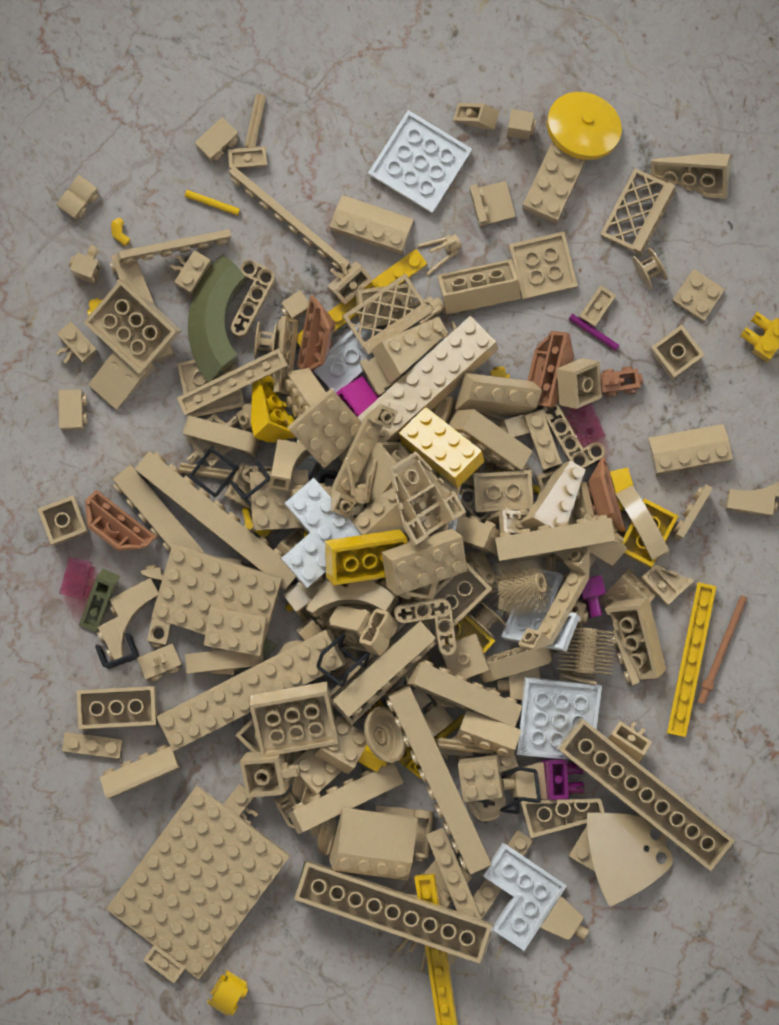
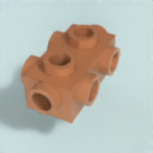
[600,366,643,397]

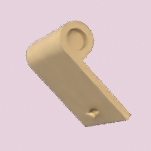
[375,805,434,862]

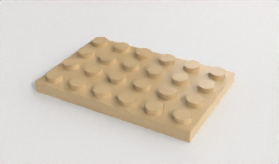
[152,543,283,645]

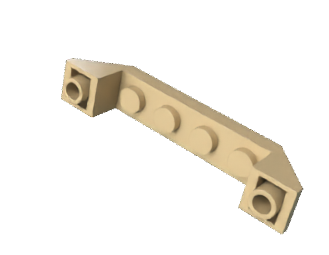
[331,404,398,518]
[518,548,590,650]

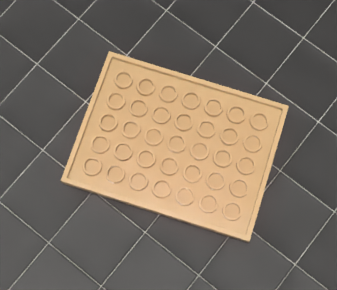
[106,785,291,979]

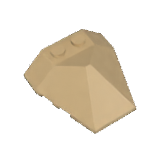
[388,452,466,546]

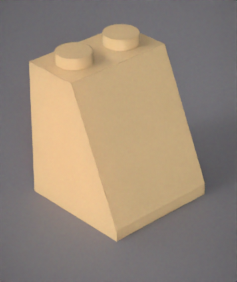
[357,442,410,502]

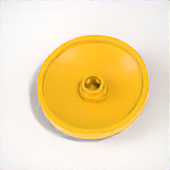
[546,92,622,160]

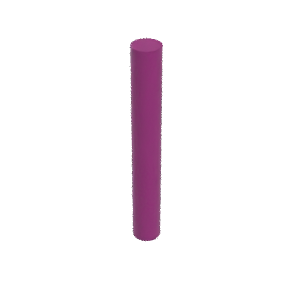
[568,313,619,351]

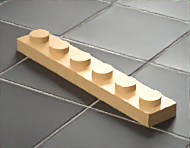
[117,229,232,264]
[177,348,288,415]
[426,827,482,920]

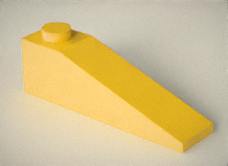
[251,375,295,443]

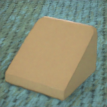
[534,470,555,492]

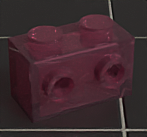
[567,403,606,447]
[59,556,95,600]

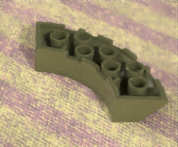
[188,254,247,382]

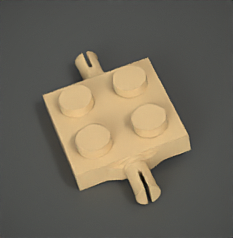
[186,413,239,467]

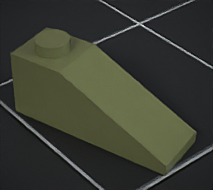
[79,569,120,633]

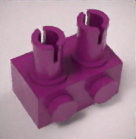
[579,575,606,619]
[541,759,584,800]

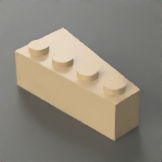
[521,460,585,531]
[605,597,667,680]

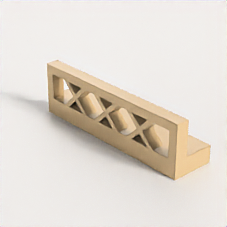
[273,316,299,396]

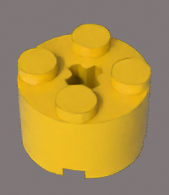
[206,970,248,1016]

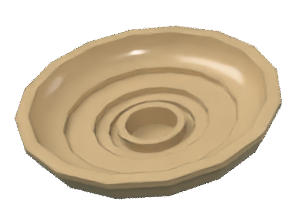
[364,706,406,763]

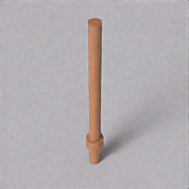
[697,595,748,705]

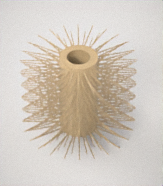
[490,556,555,618]
[555,628,617,674]

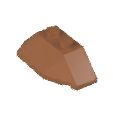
[297,295,335,371]
[527,331,574,408]
[587,457,626,533]
[85,490,156,551]

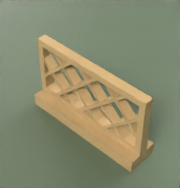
[600,168,676,256]
[342,274,432,355]

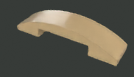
[616,485,669,560]
[185,650,263,674]

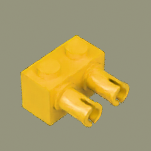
[740,311,779,363]

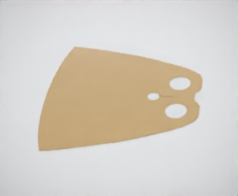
[587,813,673,906]

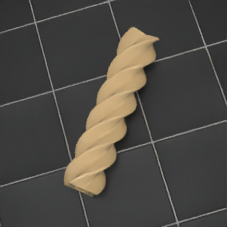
[284,750,337,856]

